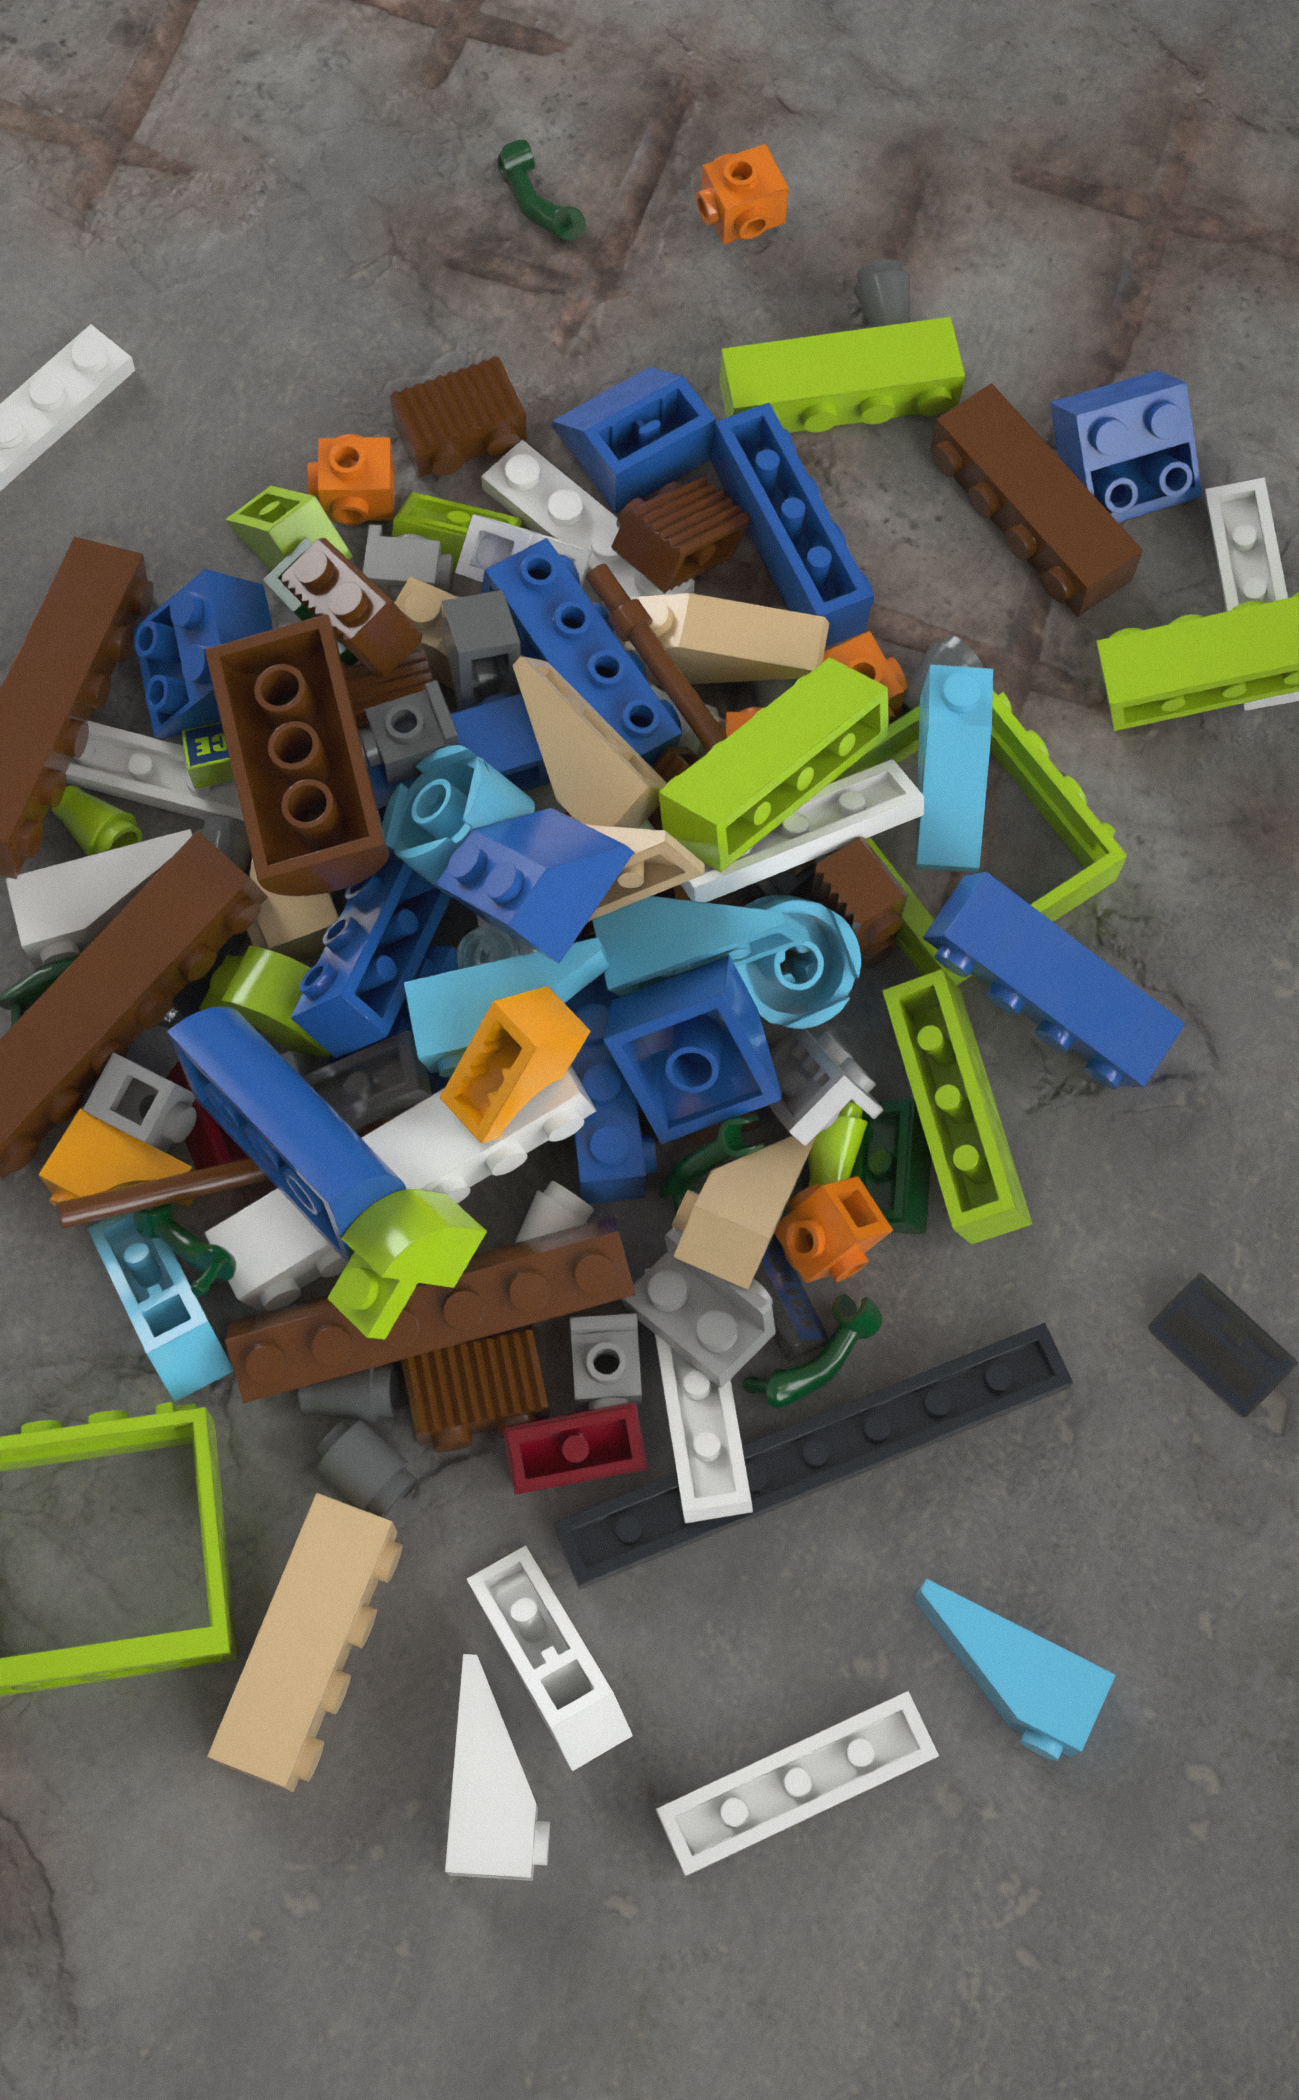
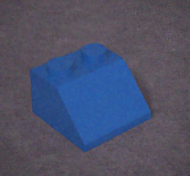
[436,808,634,963]
[603,955,781,1144]

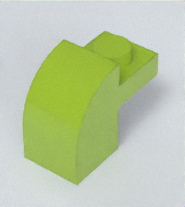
[199,945,331,1057]
[327,1189,487,1340]

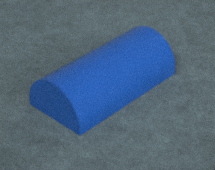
[167,1007,406,1263]

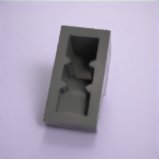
[442,590,521,712]

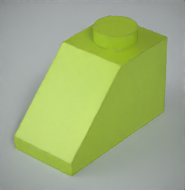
[225,485,353,571]

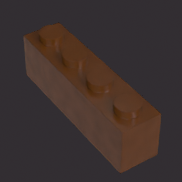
[930,383,1143,617]

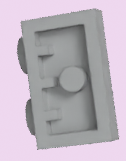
[768,1028,883,1146]
[622,1228,775,1388]

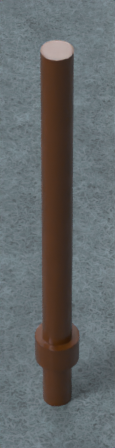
[586,563,816,878]
[56,1119,389,1229]

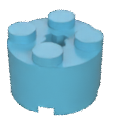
[382,745,535,898]
[736,895,861,1029]

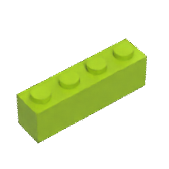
[719,317,965,433]
[1097,592,1299,731]
[659,657,889,873]
[882,969,1033,1245]

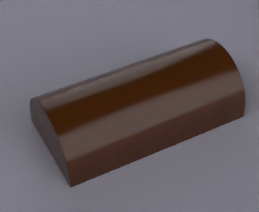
[205,614,389,896]

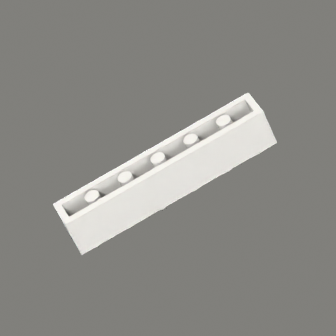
[205,1066,597,1312]

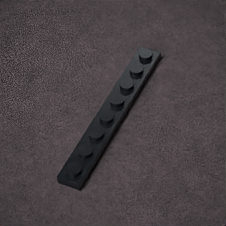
[553,1323,1073,1590]

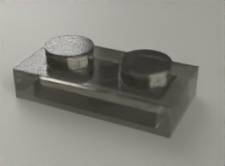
[302,1030,432,1130]

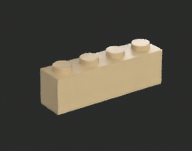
[207,1493,403,1793]

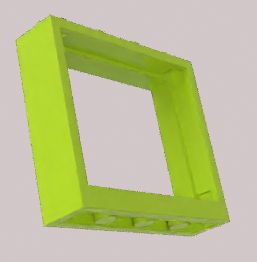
[830,690,1127,985]
[0,1402,239,1697]

